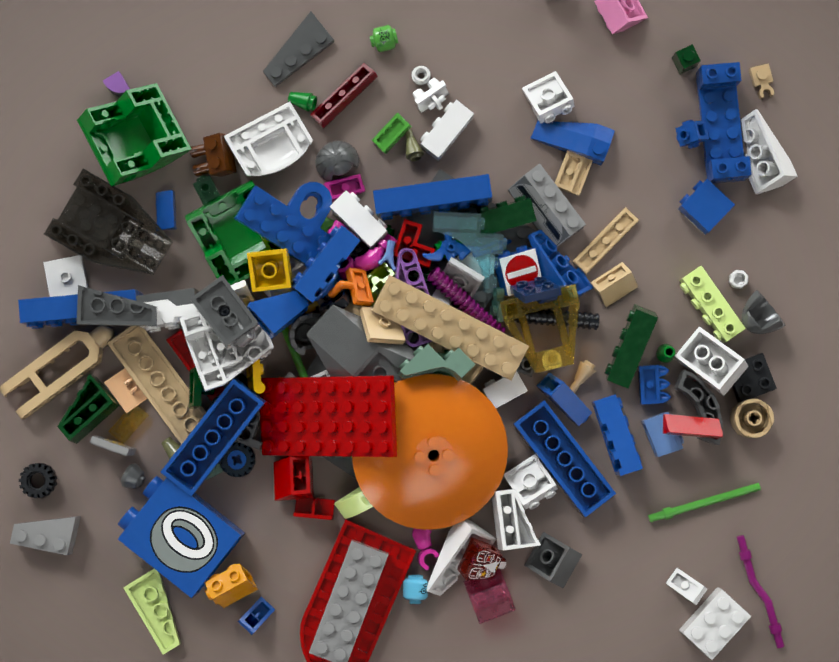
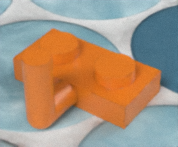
[328,267,374,307]

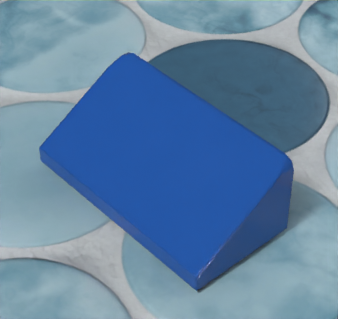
[156,190,177,231]

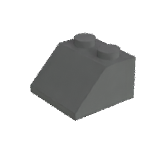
[524,532,582,588]

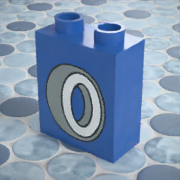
[118,476,245,598]

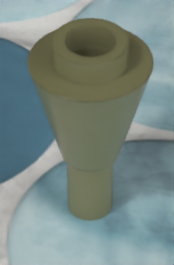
[405,128,424,162]

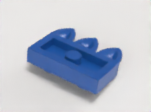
[638,365,671,405]

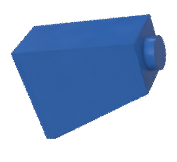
[247,291,309,339]
[536,372,592,426]

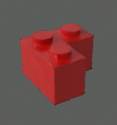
[393,219,435,271]

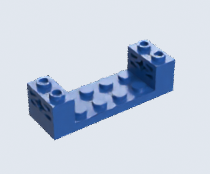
[696,62,752,184]

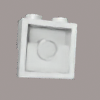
[522,71,574,123]
[503,454,558,510]

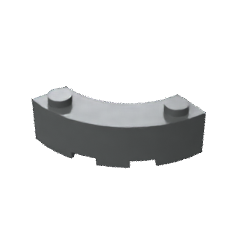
[674,370,723,445]

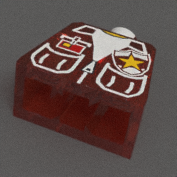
[457,538,506,580]

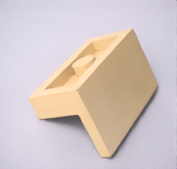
[591,262,638,307]

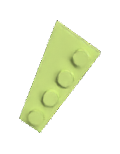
[123,569,181,655]

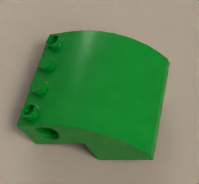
[77,83,191,187]
[185,180,290,286]

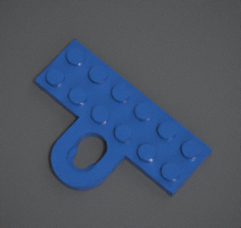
[234,182,332,265]

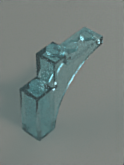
[432,211,507,293]

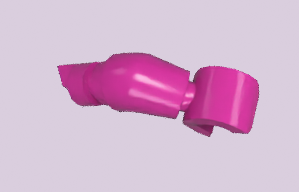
[338,234,397,281]
[412,528,439,570]

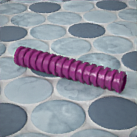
[427,267,506,333]

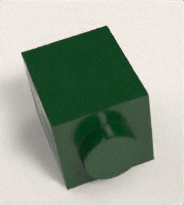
[672,44,701,74]

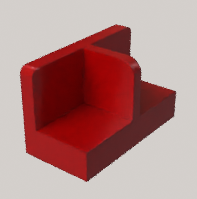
[293,498,335,520]

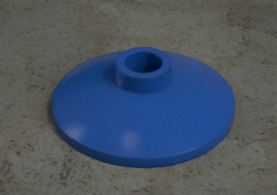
[315,270,339,301]

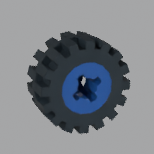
[220,442,256,477]

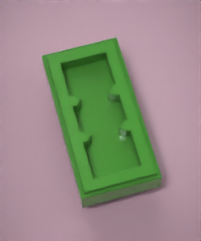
[372,112,412,154]

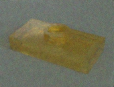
[108,406,149,444]

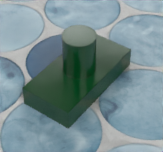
[189,367,215,409]

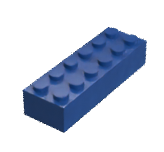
[373,174,492,221]
[18,289,143,329]
[161,378,266,496]
[513,400,616,517]

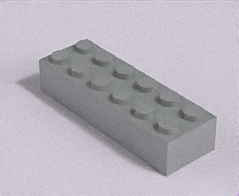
[309,539,389,662]

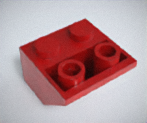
[274,456,314,501]

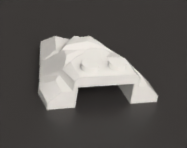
[179,312,274,392]

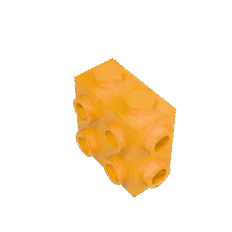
[205,563,258,608]

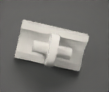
[413,78,449,113]

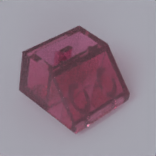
[463,568,516,624]

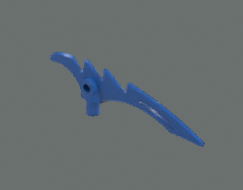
[422,231,512,261]

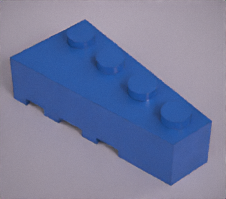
[292,225,360,303]

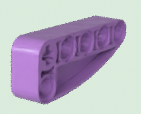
[395,248,432,347]

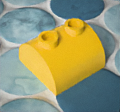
[247,248,292,292]

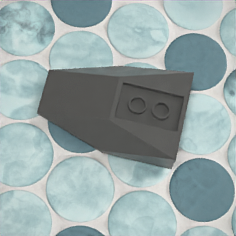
[306,304,435,383]

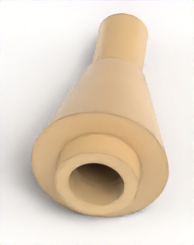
[570,360,596,393]

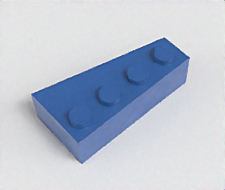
[592,394,643,476]

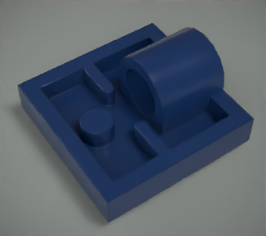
[510,277,562,304]

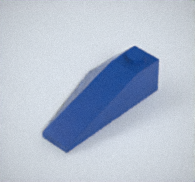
[531,121,615,166]

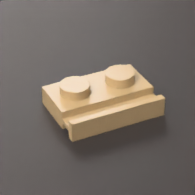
[555,150,593,196]

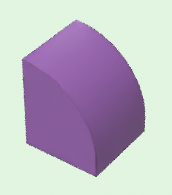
[103,71,130,97]

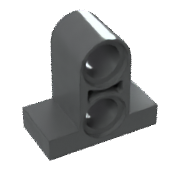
[236,410,263,450]

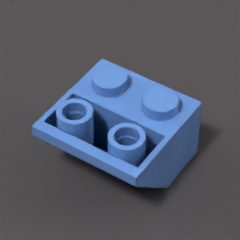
[641,412,684,457]

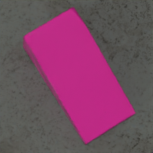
[323,174,365,202]

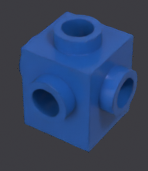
[675,120,709,149]

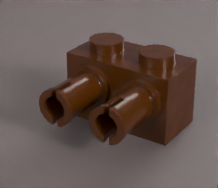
[190,133,237,177]

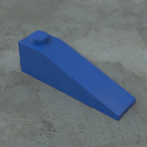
[528,230,593,309]

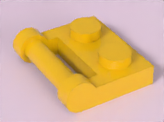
[246,359,265,394]

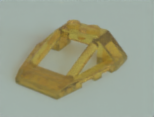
[499,284,580,373]

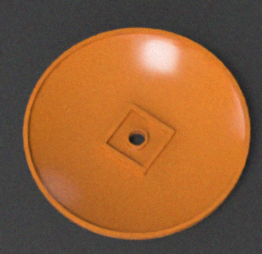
[352,374,508,530]

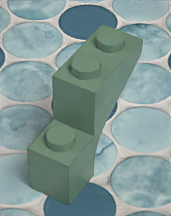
[397,344,476,382]

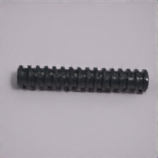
[505,305,600,330]

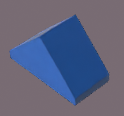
[238,596,275,635]

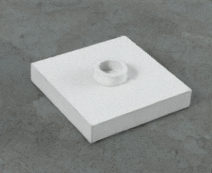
[43,255,88,297]

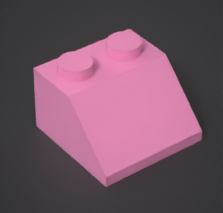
[594,0,648,34]

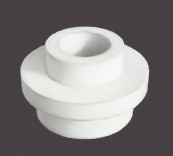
[412,66,431,85]

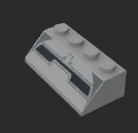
[508,164,586,247]

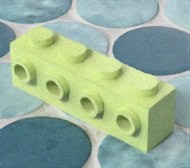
[679,266,746,343]

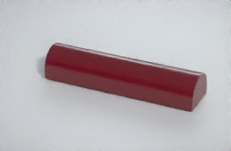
[310,63,378,129]

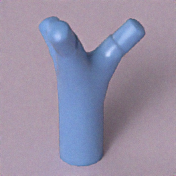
[378,240,396,271]

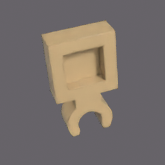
[749,63,774,99]

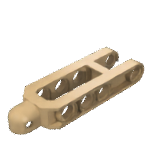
[0,325,114,420]

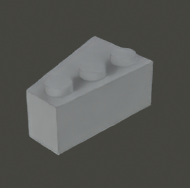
[10,516,81,555]

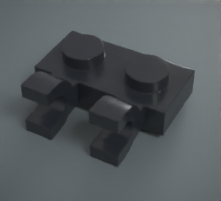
[319,279,351,311]

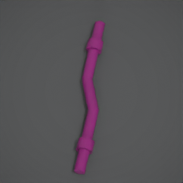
[737,535,784,648]

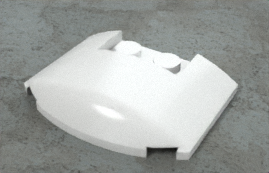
[224,102,313,177]

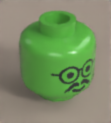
[370,25,398,52]

